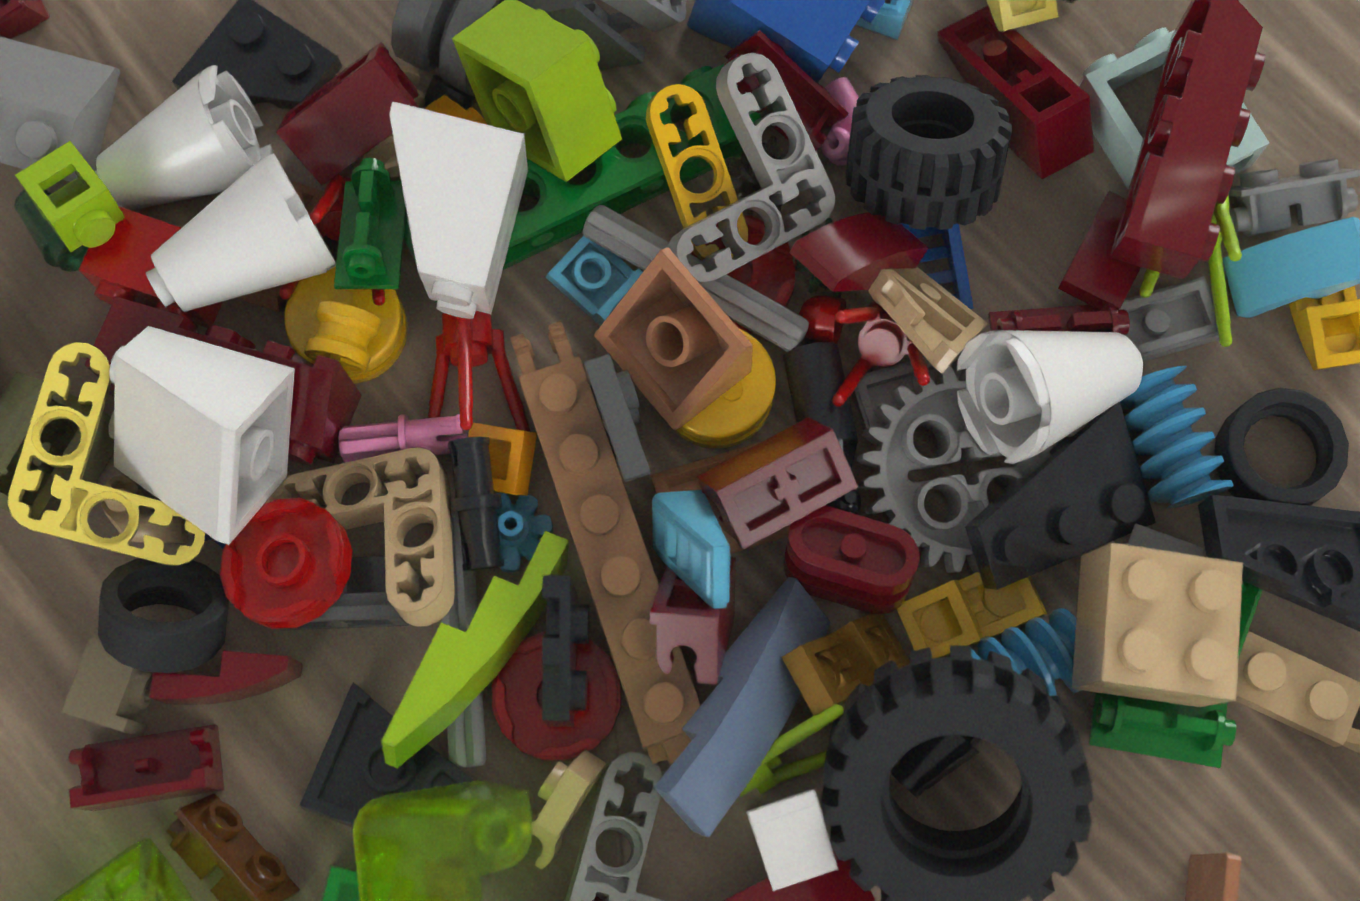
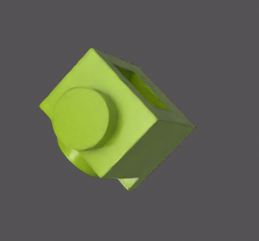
[15,141,125,252]

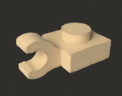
[506,750,607,869]

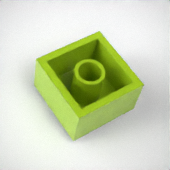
[452,0,622,182]

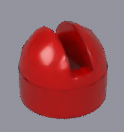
[798,295,846,344]

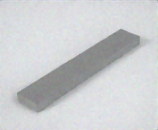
[852,276,1219,442]

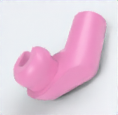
[821,77,859,165]

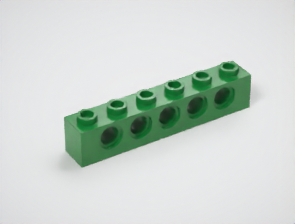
[404,63,763,302]

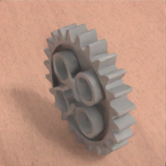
[857,365,1054,573]

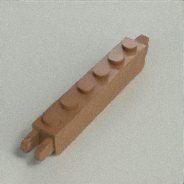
[510,321,700,767]

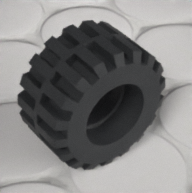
[845,75,1012,230]

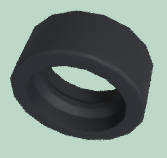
[1214,387,1349,506]
[98,558,229,673]

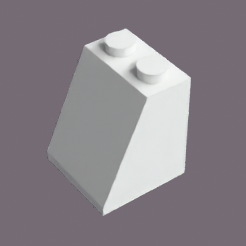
[389,102,528,319]
[109,326,295,545]

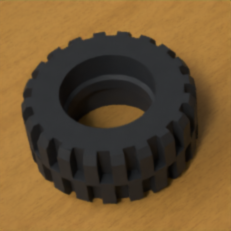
[821,645,1093,901]

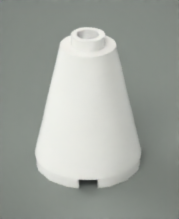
[94,65,273,211]
[146,153,336,312]
[957,330,1143,464]

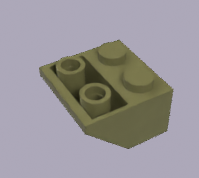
[0,371,114,540]

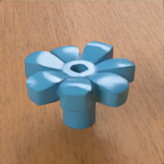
[496,492,553,573]

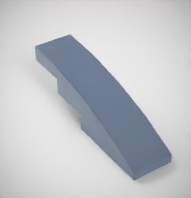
[653,577,831,838]

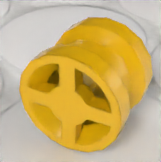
[304,301,381,373]

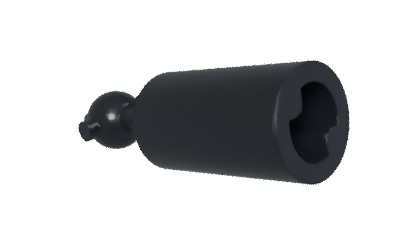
[783,342,861,514]

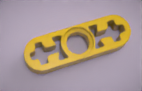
[646,84,748,260]

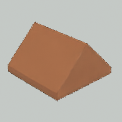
[594,247,753,430]

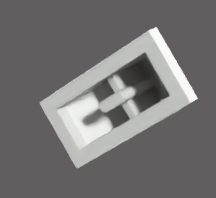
[746,790,838,891]

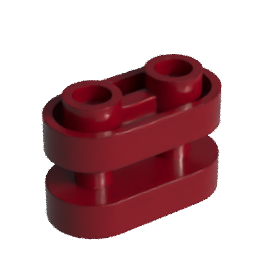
[783,505,919,615]

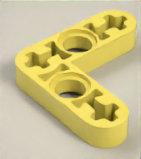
[8,342,205,566]

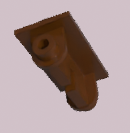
[166,793,300,901]

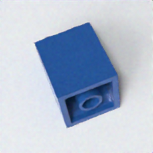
[686,0,885,83]

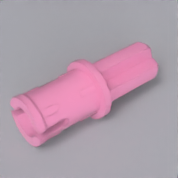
[338,414,467,462]

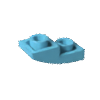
[1222,217,1360,318]
[545,235,643,326]

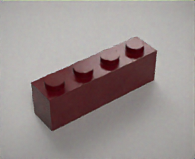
[1110,0,1266,280]
[85,296,362,465]

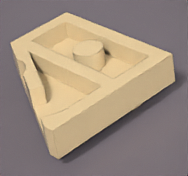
[868,267,988,374]

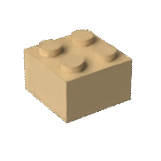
[1072,543,1243,707]

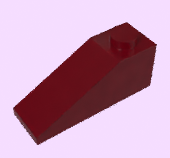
[937,6,1094,180]

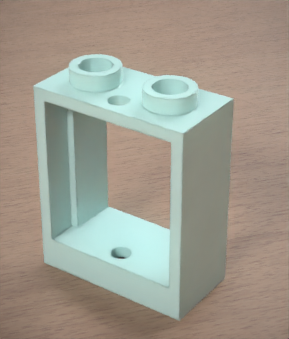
[1080,27,1269,190]

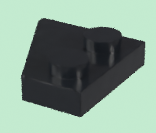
[172,0,342,110]
[542,575,590,727]

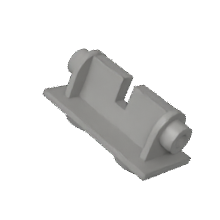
[1228,159,1360,237]

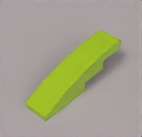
[381,531,569,768]

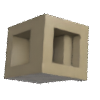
[61,636,153,736]

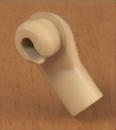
[101,476,189,544]

